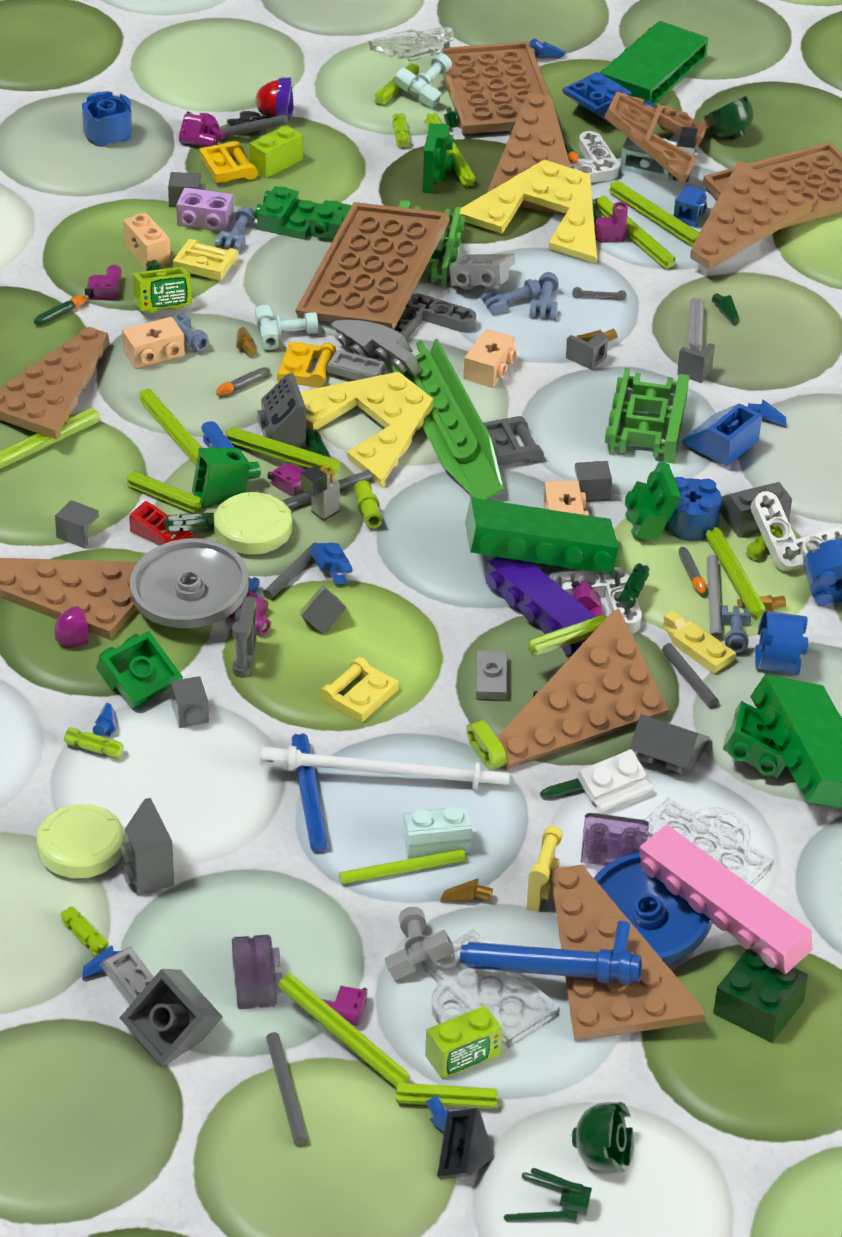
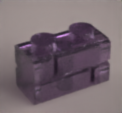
[231,934,283,1009]

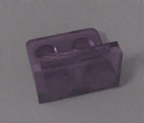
[581,813,649,866]

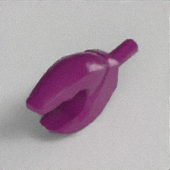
[199,113,226,139]

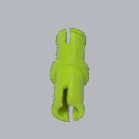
[353,480,383,528]

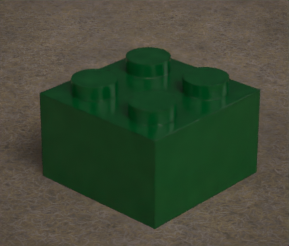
[713,949,808,1043]

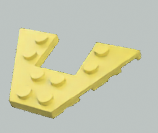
[461,160,597,264]
[301,372,434,488]

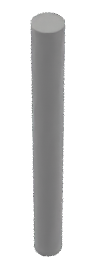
[707,555,722,640]

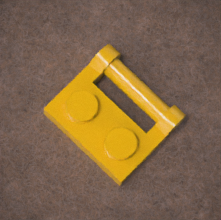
[199,141,258,183]
[277,341,336,387]

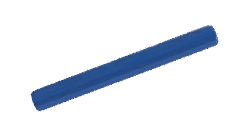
[291,733,328,852]

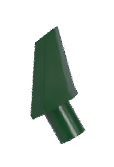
[712,293,739,326]

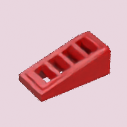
[129,501,193,545]

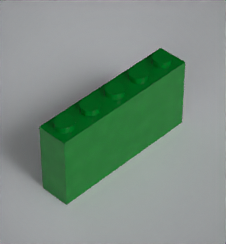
[600,20,708,105]
[465,497,619,574]
[750,674,842,808]

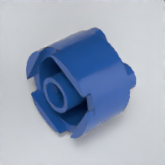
[82,91,132,147]
[665,477,722,541]
[803,539,842,606]
[755,611,808,675]

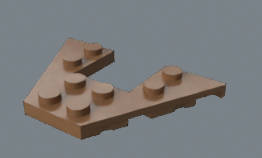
[604,92,707,184]

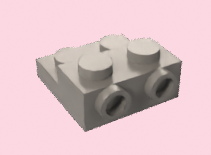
[450,254,515,290]

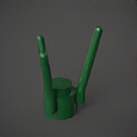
[504,1168,592,1222]

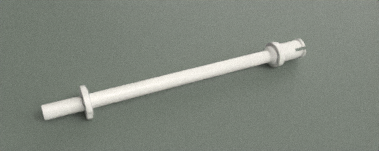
[260,746,510,790]

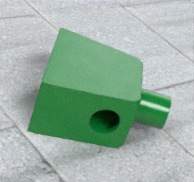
[192,448,261,508]

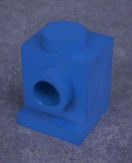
[673,185,707,228]

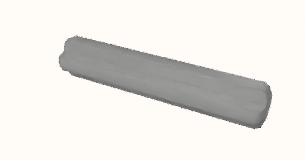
[687,298,704,352]

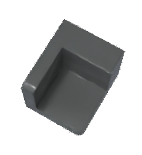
[566,332,609,370]
[677,343,715,383]
[574,461,612,502]
[55,500,99,548]
[300,585,347,633]

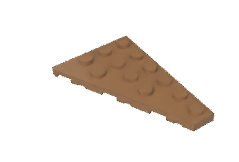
[487,92,571,216]
[690,161,813,270]
[0,327,110,440]
[0,558,138,640]
[497,609,669,770]
[550,865,705,1041]

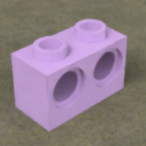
[176,187,234,232]

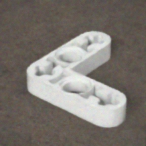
[570,131,619,184]
[751,491,842,572]
[548,567,642,634]

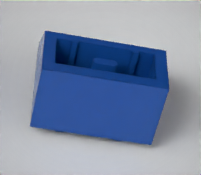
[562,72,631,125]
[682,403,762,466]

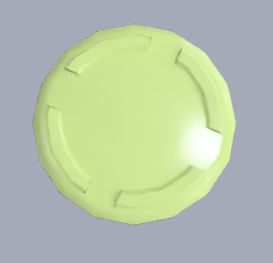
[214,492,292,555]
[36,804,125,878]

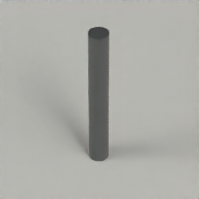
[220,115,288,138]
[263,542,316,600]
[662,643,719,708]

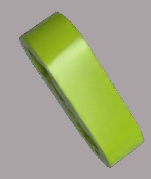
[466,720,507,770]

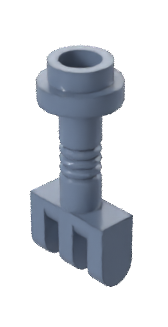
[215,207,255,253]
[529,272,559,320]
[481,279,541,315]
[172,313,209,351]
[721,605,751,653]

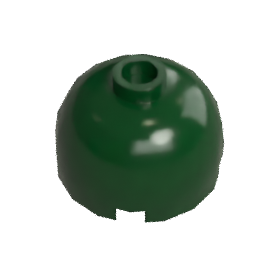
[703,95,753,140]
[572,1102,634,1173]

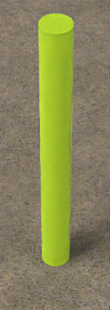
[339,849,466,885]

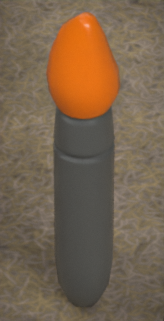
[216,367,270,396]
[678,547,706,594]

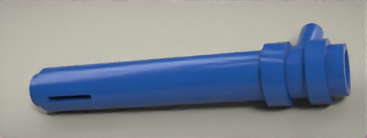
[460,921,642,985]

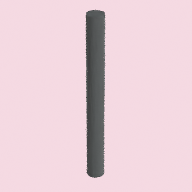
[281,470,372,509]
[266,1032,308,1147]

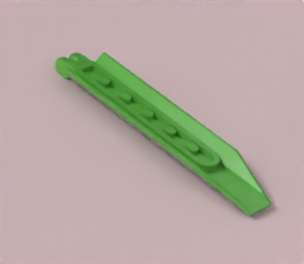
[391,338,504,500]

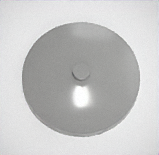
[130,538,249,628]

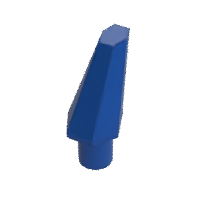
[529,38,566,58]
[748,400,786,428]
[93,702,116,736]
[82,945,121,980]
[425,1095,450,1133]

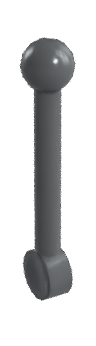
[572,287,627,300]

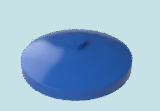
[594,852,713,965]

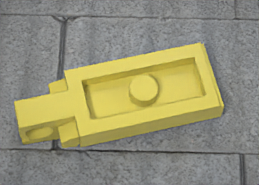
[662,611,736,674]

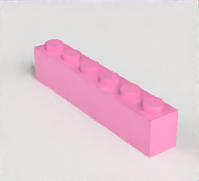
[639,824,813,974]

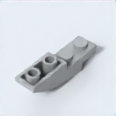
[331,320,423,377]

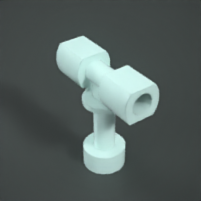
[394,53,452,109]
[255,305,318,350]

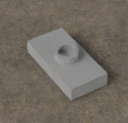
[327,350,387,380]
[476,650,507,700]
[102,946,154,1005]

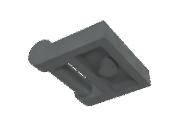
[483,416,544,465]
[232,597,257,678]

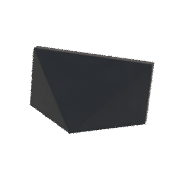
[437,1108,494,1179]

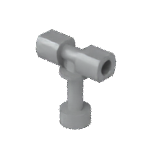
[385,907,455,981]

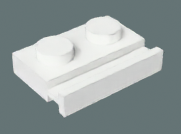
[576,749,654,814]

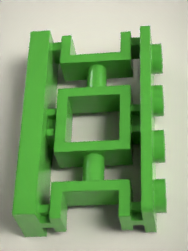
[399,200,465,287]
[605,368,690,464]

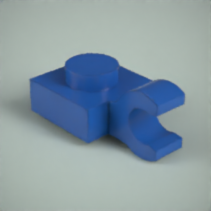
[310,542,353,584]

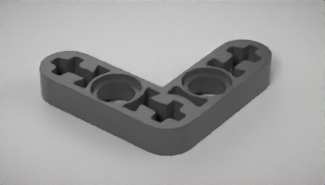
[394,293,477,340]

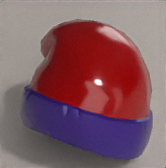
[255,77,294,119]

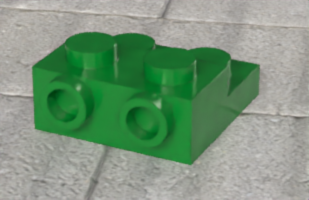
[422,123,454,193]
[254,186,322,240]
[309,200,352,240]
[625,461,681,542]
[96,631,183,709]
[723,701,786,778]

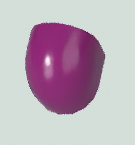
[54,606,89,648]

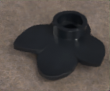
[227,111,272,136]

